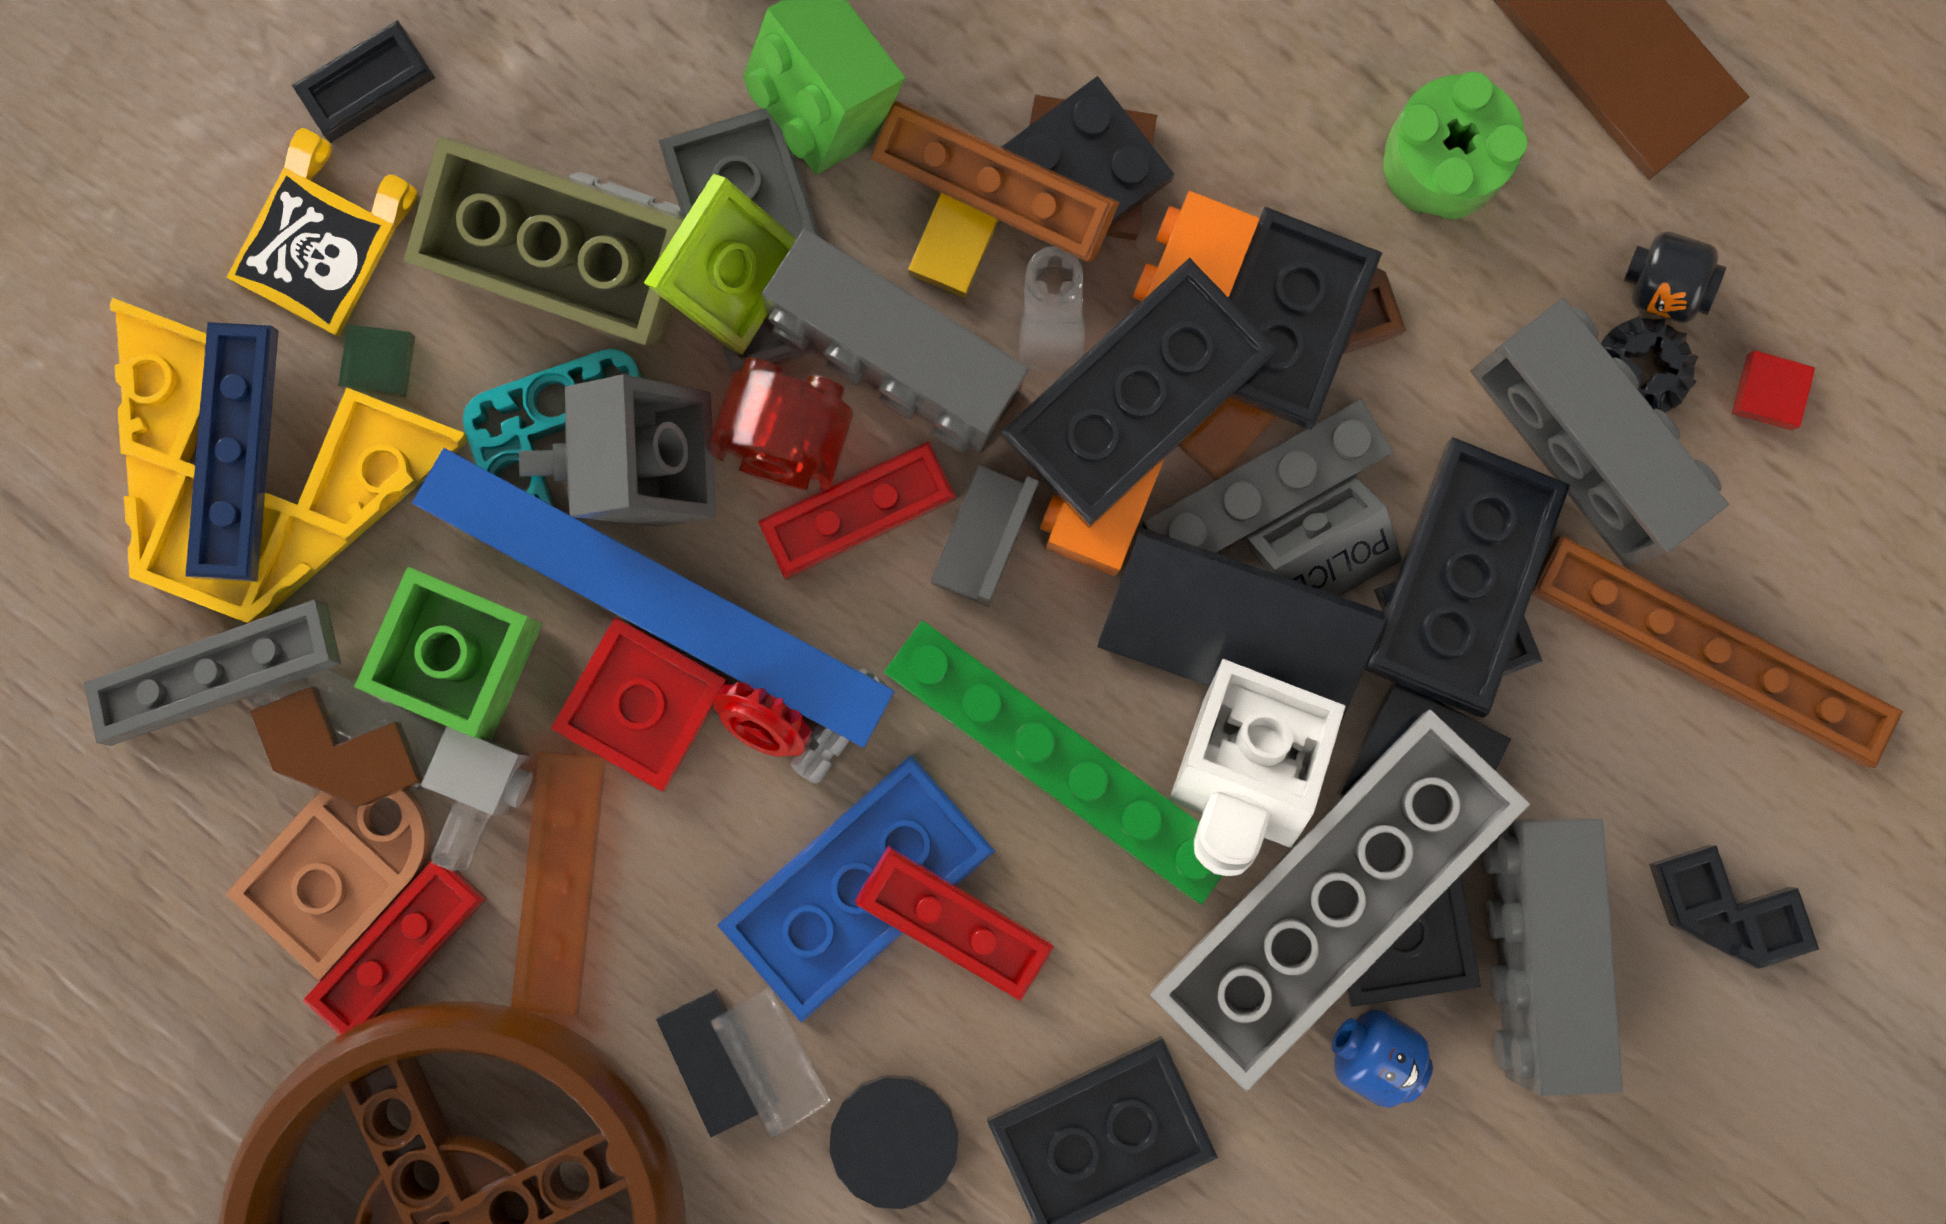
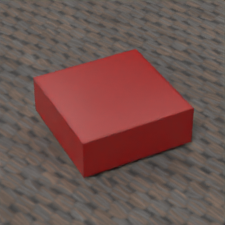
[1731,350,1816,431]

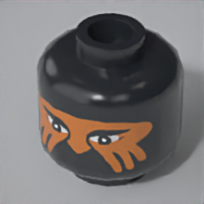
[1624,232,1727,324]

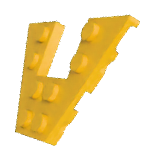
[110,298,468,623]

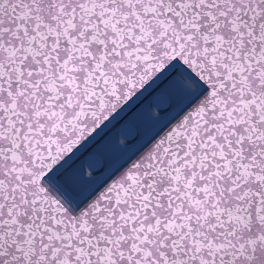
[185,322,279,582]

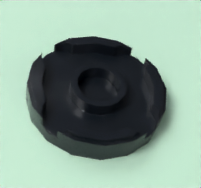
[829,1075,958,1209]

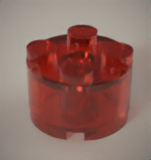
[708,358,854,491]

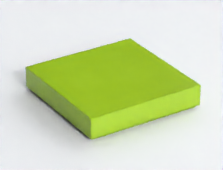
[644,174,797,355]

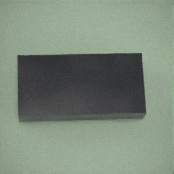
[292,20,435,143]
[656,989,771,1138]

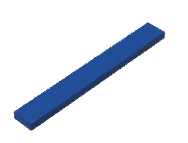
[412,447,895,748]

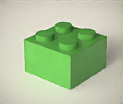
[742,0,906,175]
[354,566,543,740]

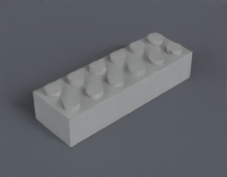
[1150,710,1530,1092]

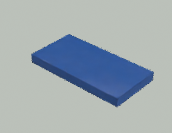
[717,755,995,1023]

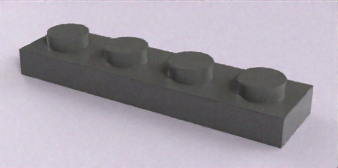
[1141,398,1393,553]
[84,599,341,746]

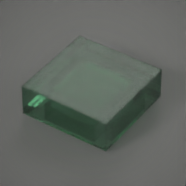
[338,324,415,397]

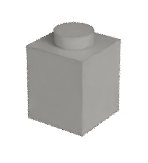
[421,726,533,816]

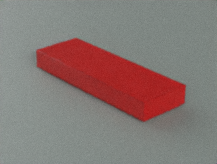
[757,441,956,580]
[855,845,1054,1001]
[302,855,488,1035]

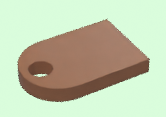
[225,789,431,981]

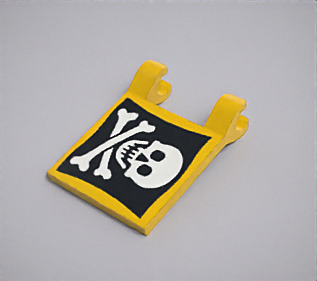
[226,128,418,337]

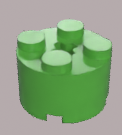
[1383,71,1527,219]

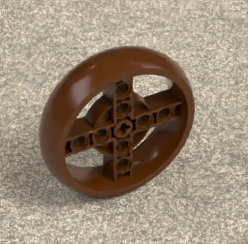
[218,1001,686,1224]

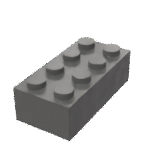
[762,228,1028,453]
[1470,297,1729,567]
[1481,818,1623,1096]

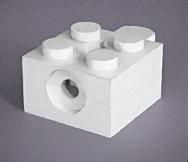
[1169,659,1345,876]

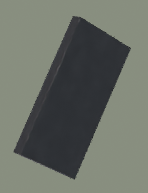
[1001,257,1279,528]
[1364,437,1571,718]
[1097,527,1385,727]

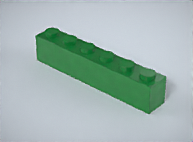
[883,620,1223,905]

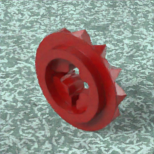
[713,682,812,757]

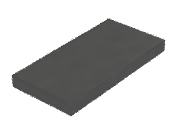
[658,108,820,378]

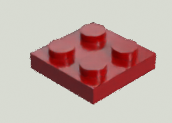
[550,617,729,792]

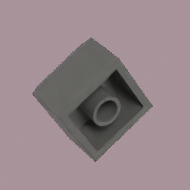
[519,374,716,527]

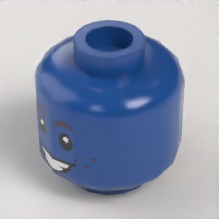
[1332,1010,1433,1108]

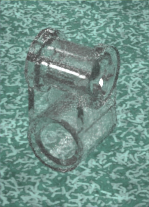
[1019,246,1085,372]

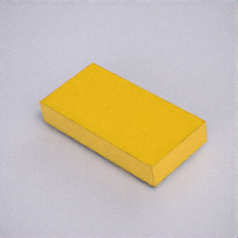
[908,193,999,298]

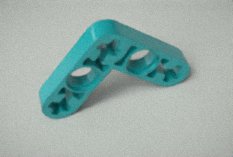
[462,349,643,567]

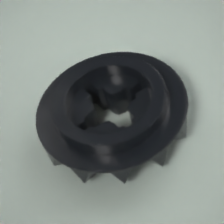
[1601,316,1699,413]

